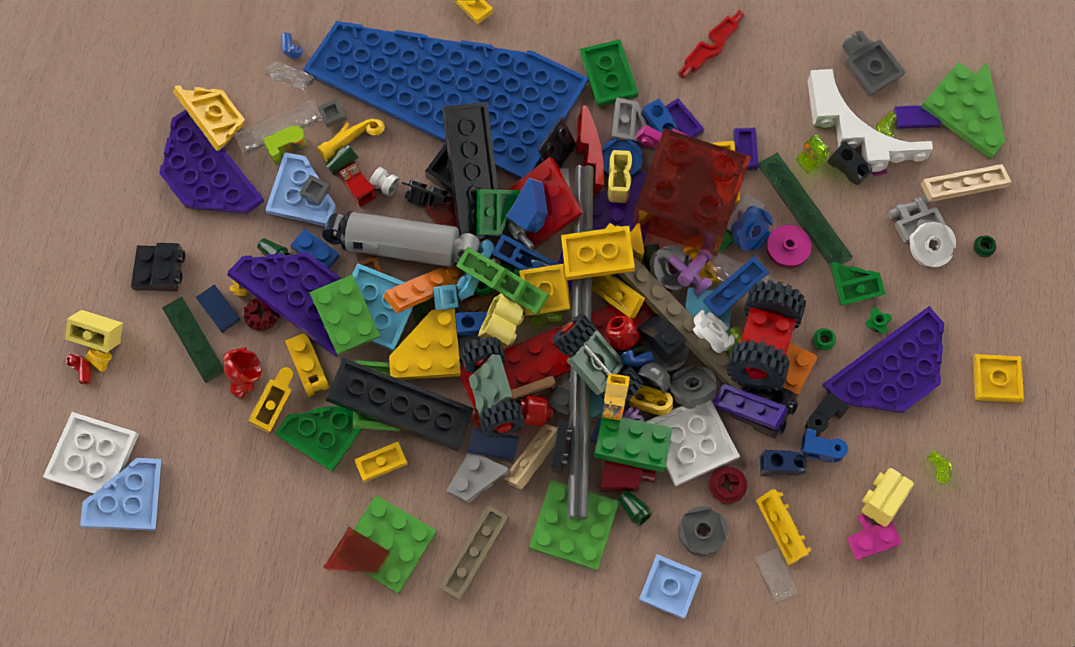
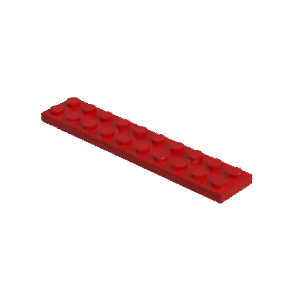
[459,290,669,413]

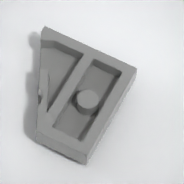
[610,98,647,146]
[447,452,510,503]

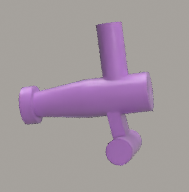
[668,249,712,296]

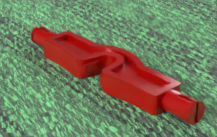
[678,10,745,79]

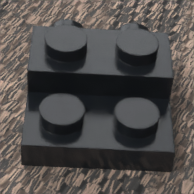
[131,243,185,292]
[730,388,798,439]

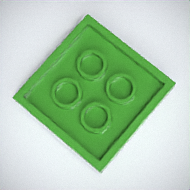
[529,480,619,571]
[337,495,437,594]

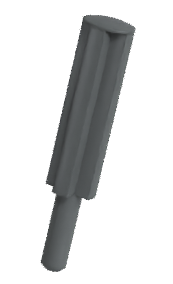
[505,218,535,250]

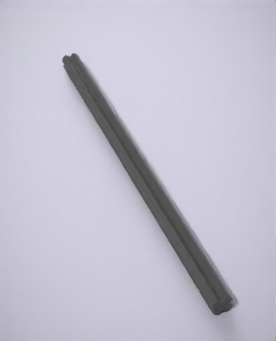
[567,165,594,520]

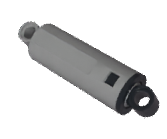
[322,211,480,267]

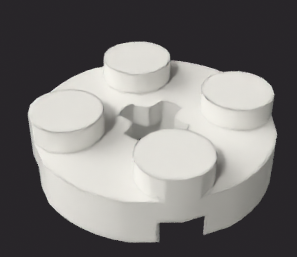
[909,222,956,267]
[693,310,735,353]

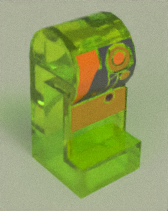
[796,134,830,174]

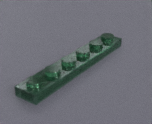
[759,152,853,265]

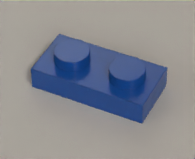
[290,229,340,269]

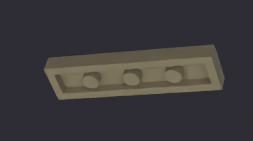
[439,504,509,601]

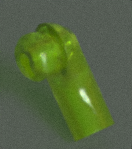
[927,449,952,484]

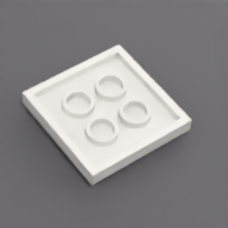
[646,399,740,487]
[43,412,139,494]

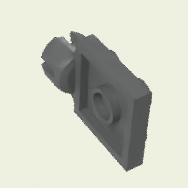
[842,30,905,97]

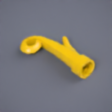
[317,119,385,162]

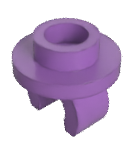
[622,406,644,422]

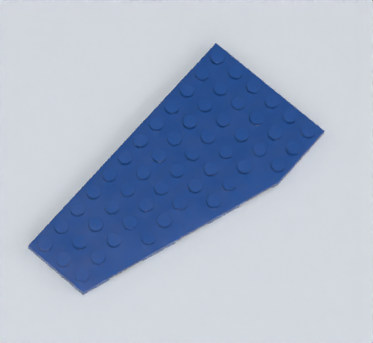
[303,21,589,180]

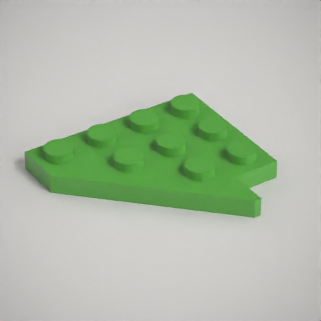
[921,62,1005,159]

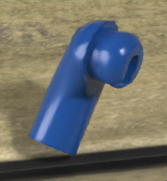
[281,33,303,59]
[621,350,655,368]

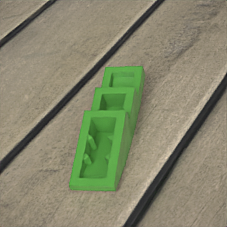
[456,247,550,315]

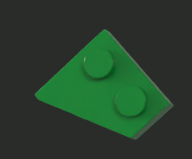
[477,189,521,235]
[829,262,886,306]

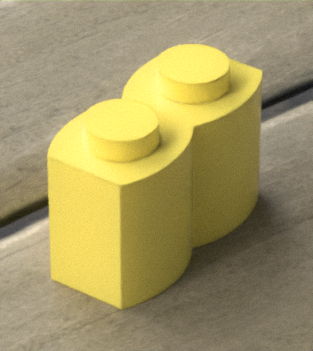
[608,150,632,203]
[478,293,524,348]

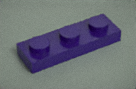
[713,383,788,430]

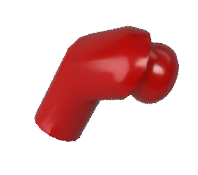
[65,354,91,384]

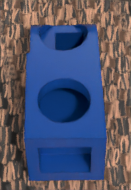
[641,98,678,134]
[455,312,487,338]
[800,428,848,463]

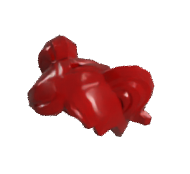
[223,347,262,399]

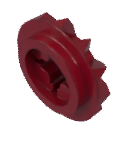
[243,298,280,331]
[709,466,747,504]

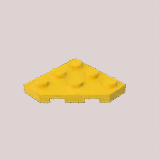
[389,308,461,380]

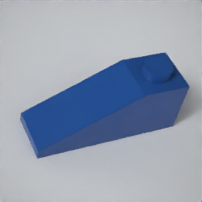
[491,234,559,270]

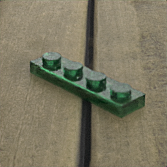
[162,297,224,383]

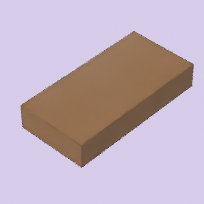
[510,376,556,403]

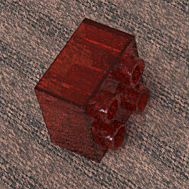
[632,128,751,256]

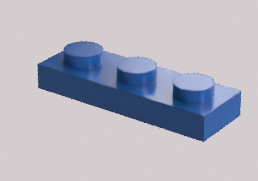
[703,256,769,318]

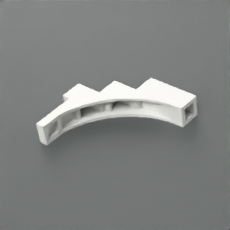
[807,69,933,172]

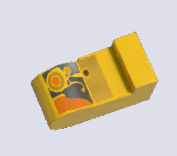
[602,373,630,421]

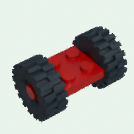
[726,280,806,392]

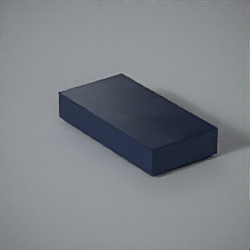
[196,284,241,333]
[468,428,519,461]

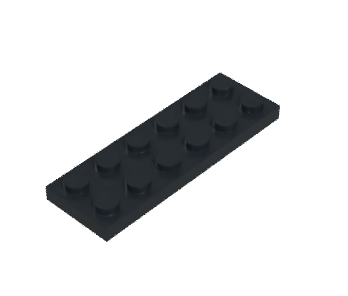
[442,102,504,239]
[325,358,474,452]

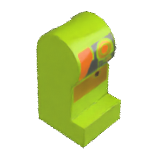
[263,126,307,165]

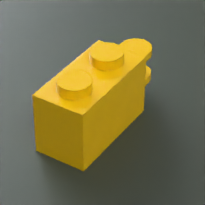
[247,367,293,433]

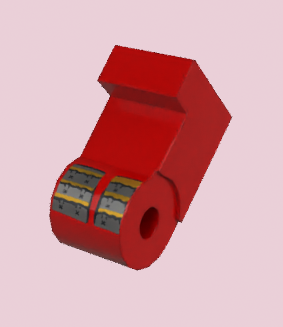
[339,163,377,207]

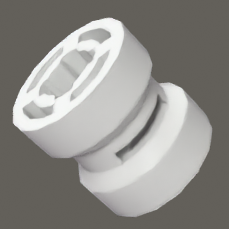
[370,167,400,197]

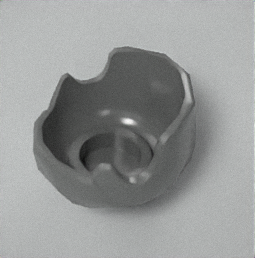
[637,363,671,394]

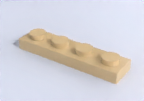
[921,164,1011,202]

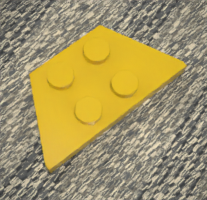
[173,85,245,151]

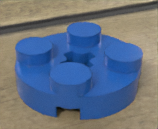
[601,139,643,178]
[731,205,773,252]

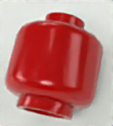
[606,316,639,350]
[519,395,553,427]

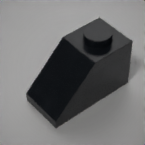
[637,315,686,363]

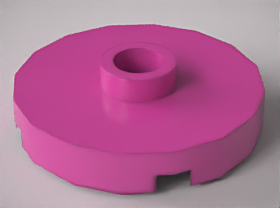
[766,225,811,268]

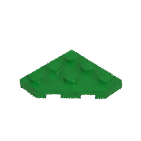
[274,406,363,473]

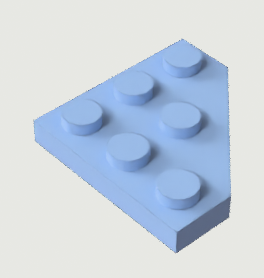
[265,152,336,226]
[80,458,161,531]

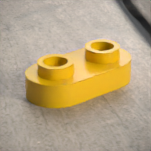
[628,385,673,416]

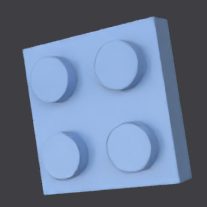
[639,554,702,619]

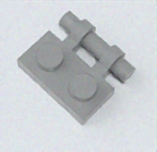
[888,197,947,244]

